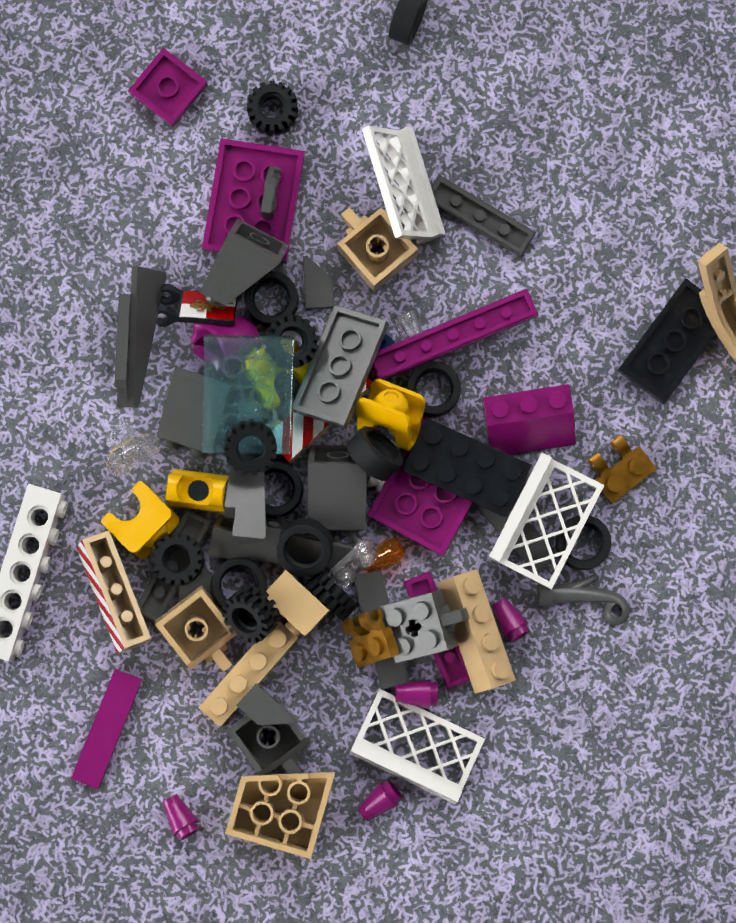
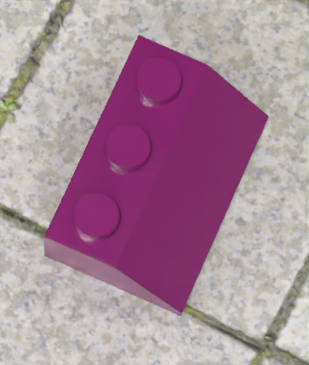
[482,384,576,455]

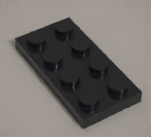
[617,278,716,405]
[402,418,532,519]

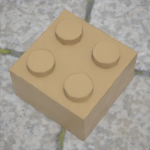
[266,570,331,637]

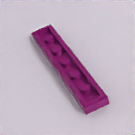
[372,289,538,380]

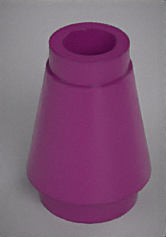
[491,597,530,643]
[395,679,438,709]
[358,780,403,821]
[162,794,200,841]

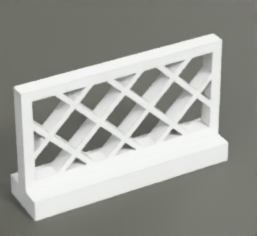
[362,126,445,244]
[489,453,604,590]
[349,689,485,805]

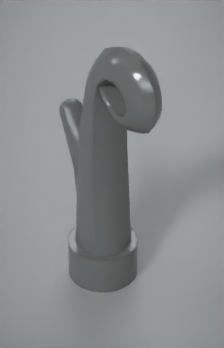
[537,575,630,625]

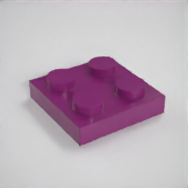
[128,48,208,127]

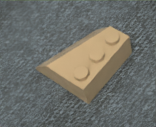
[225,772,335,859]

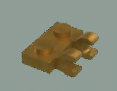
[587,435,657,504]
[342,608,400,668]

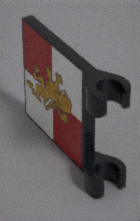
[156,284,238,327]

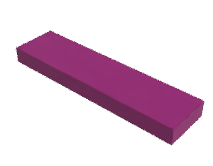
[403,571,470,690]
[71,669,143,789]

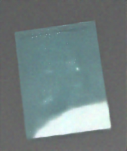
[202,335,294,454]

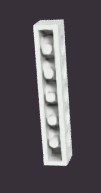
[0,484,68,662]

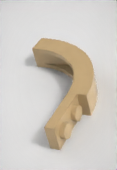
[697,242,736,362]

